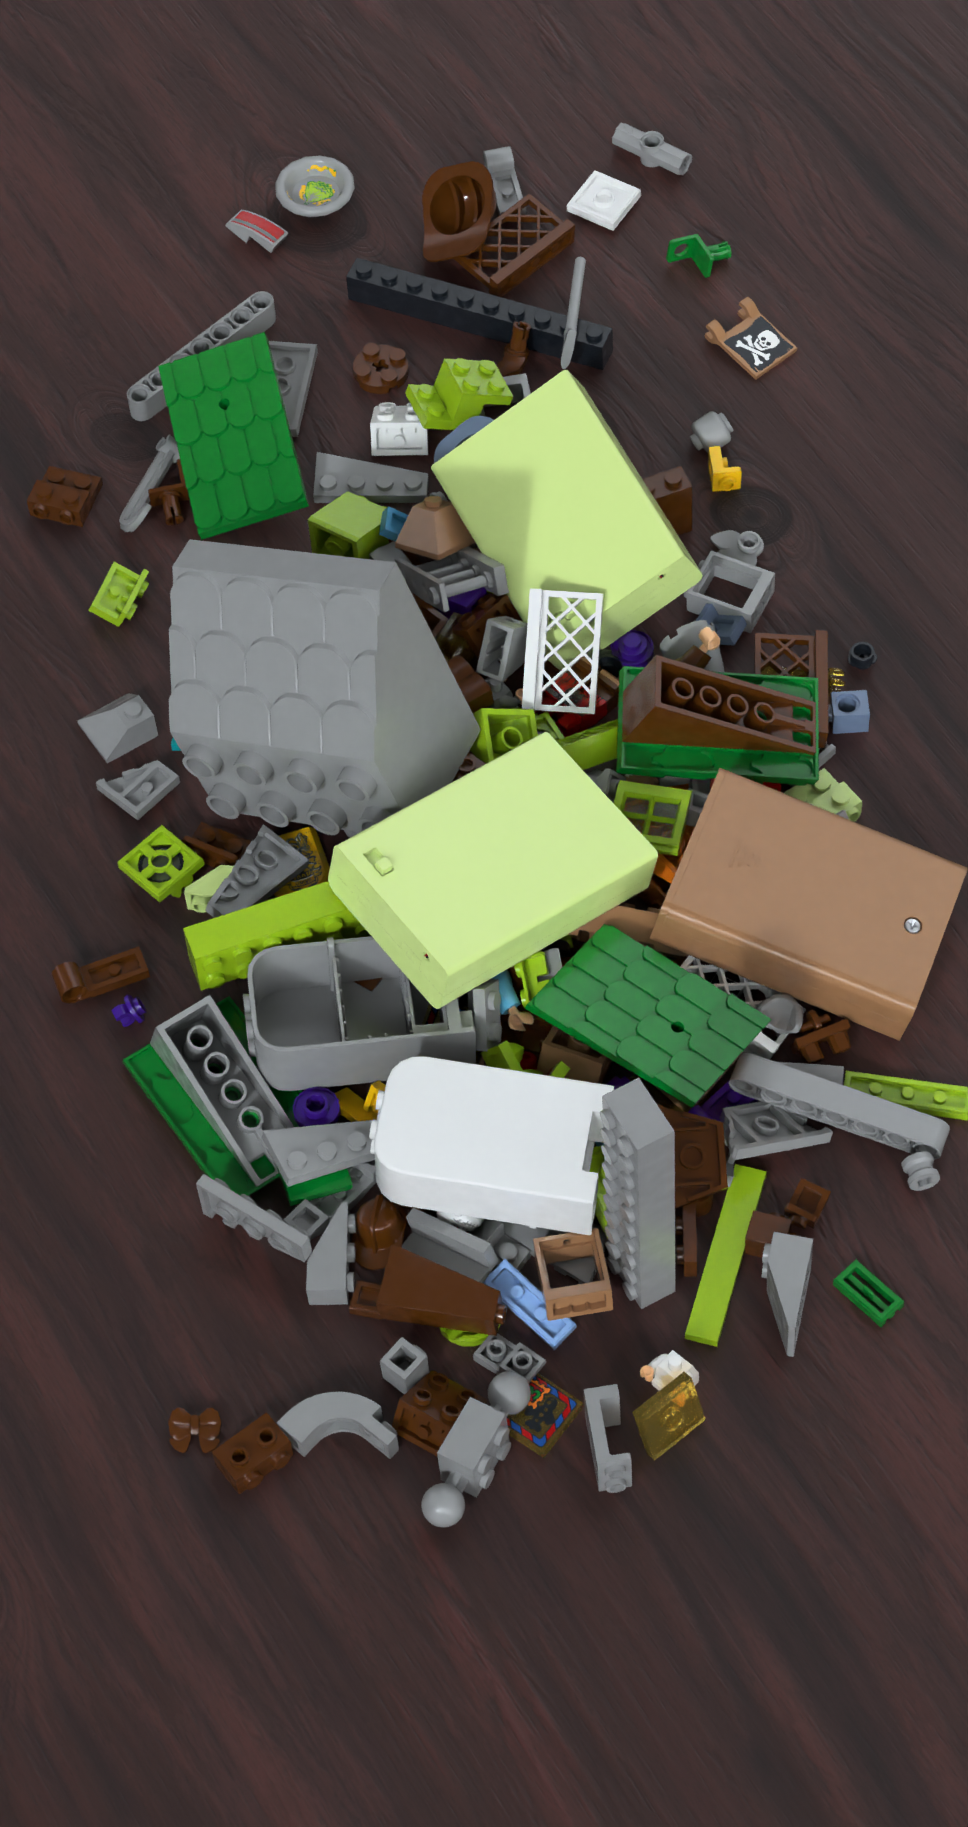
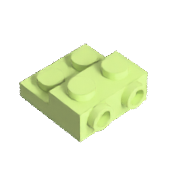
[784,768,862,822]

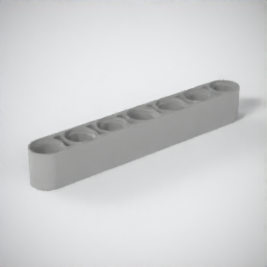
[127,291,276,421]
[729,1053,950,1160]

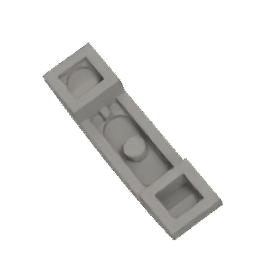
[283,1160,376,1240]

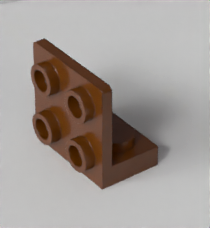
[392,1370,487,1456]

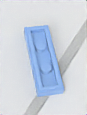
[483,1259,577,1350]

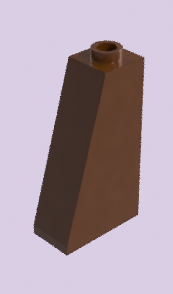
[376,1245,507,1336]

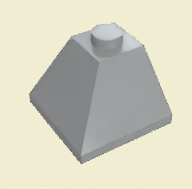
[77,693,158,764]

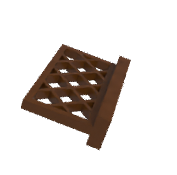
[453,194,575,297]
[754,630,828,748]

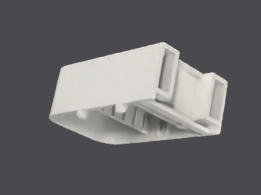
[369,1056,614,1235]

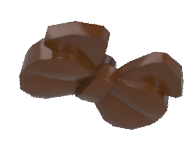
[168,1407,222,1454]

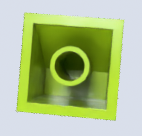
[308,491,389,559]

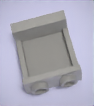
[584,1384,632,1493]

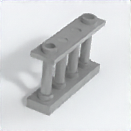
[394,546,509,612]

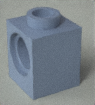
[828,690,870,734]

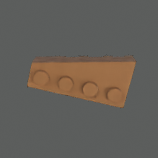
[568,903,689,958]

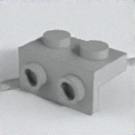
[468,979,502,1051]

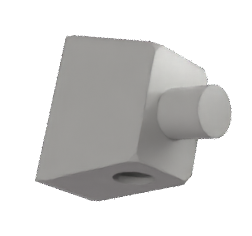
[476,616,527,682]

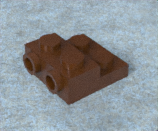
[27,466,103,527]

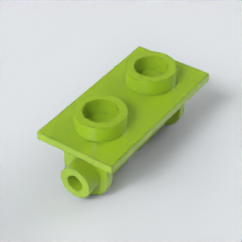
[514,950,550,1013]

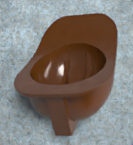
[422,161,497,262]

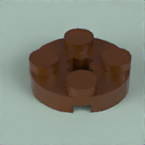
[353,343,409,394]

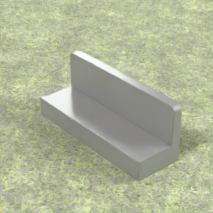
[402,1207,499,1283]

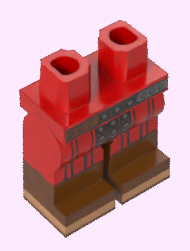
[535,655,620,737]

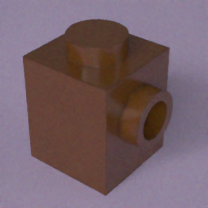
[745,1210,796,1258]

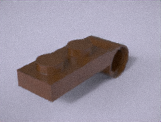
[52,946,150,1004]
[676,1194,713,1277]

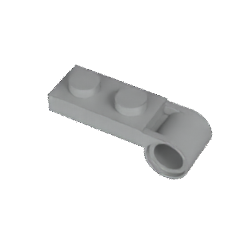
[483,146,526,216]

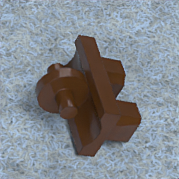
[790,1010,851,1064]

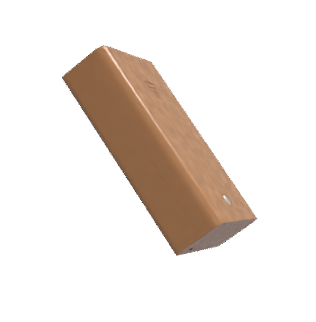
[650,768,968,1041]

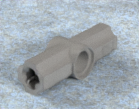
[612,123,692,176]

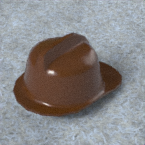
[351,1194,407,1270]

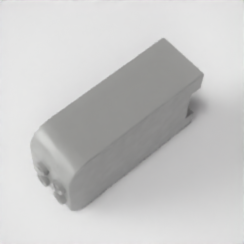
[243,936,476,1091]

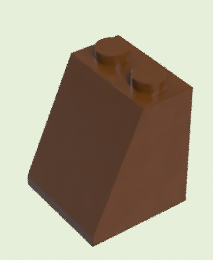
[643,466,692,535]

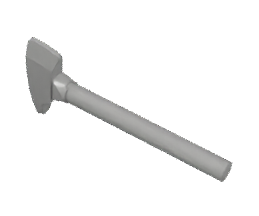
[561,257,586,369]

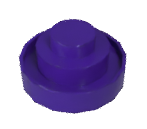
[611,630,654,668]
[293,1087,341,1127]

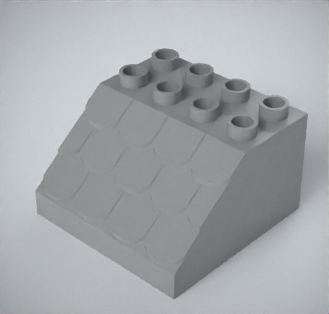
[169,539,481,835]

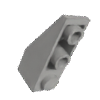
[306,1202,356,1305]

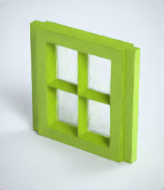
[614,780,692,856]

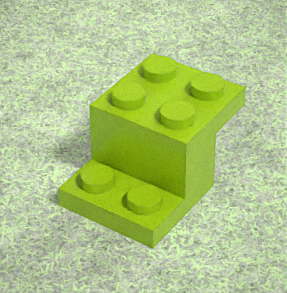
[405,358,513,430]

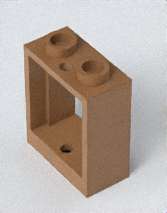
[533,1228,613,1321]

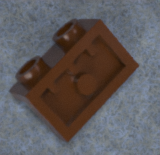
[452,593,522,659]
[182,822,251,868]

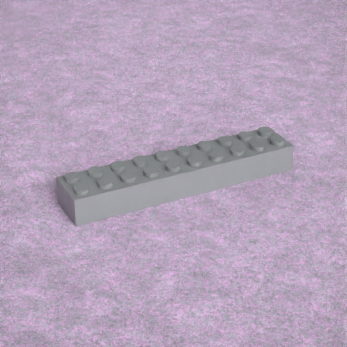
[600,1078,676,1309]

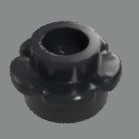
[848,642,877,670]

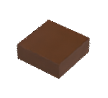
[349,1280,381,1320]

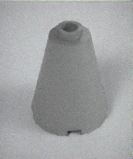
[660,620,725,672]

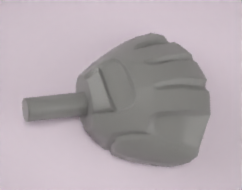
[757,993,803,1034]

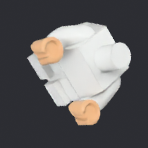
[640,1350,699,1405]

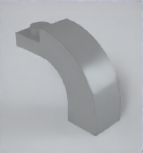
[277,1392,399,1459]

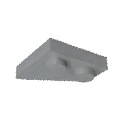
[96,760,180,820]

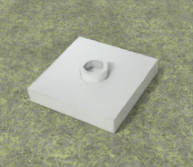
[567,171,641,231]

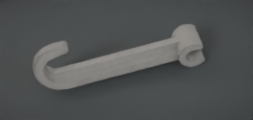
[119,434,180,532]

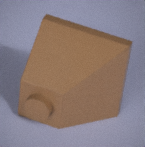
[395,496,475,560]

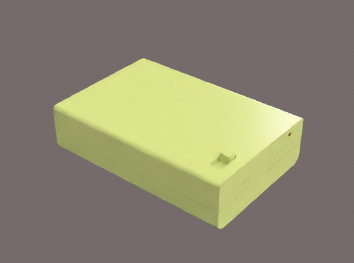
[431,370,703,670]
[328,732,658,1009]

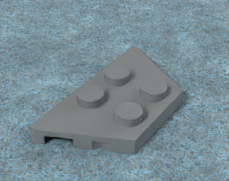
[720,1101,833,1160]

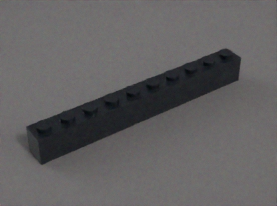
[346,258,613,370]

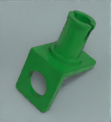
[666,234,732,278]

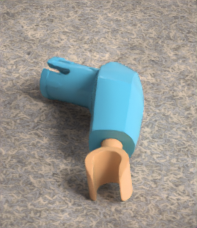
[491,970,534,1031]

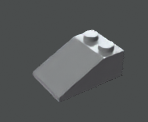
[761,1232,813,1357]

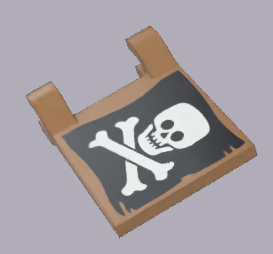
[705,297,797,380]

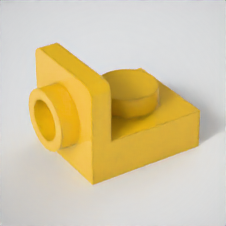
[708,446,742,492]

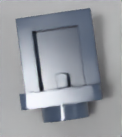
[696,603,747,645]

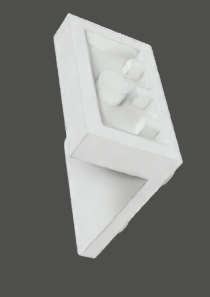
[370,402,429,456]

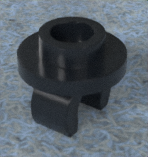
[599,649,622,678]

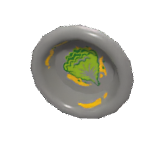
[275,155,355,217]

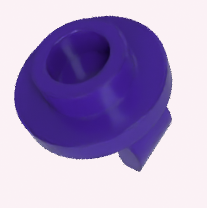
[111,994,147,1027]

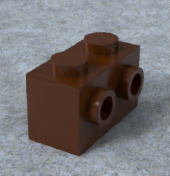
[212,1412,294,1494]

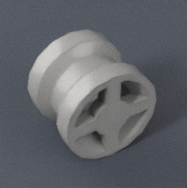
[901,1151,940,1191]

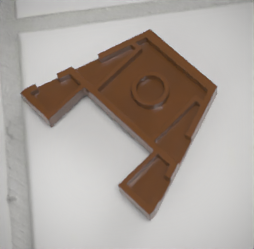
[657,1104,728,1209]

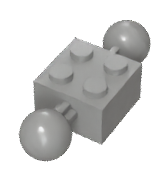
[421,1371,531,1528]

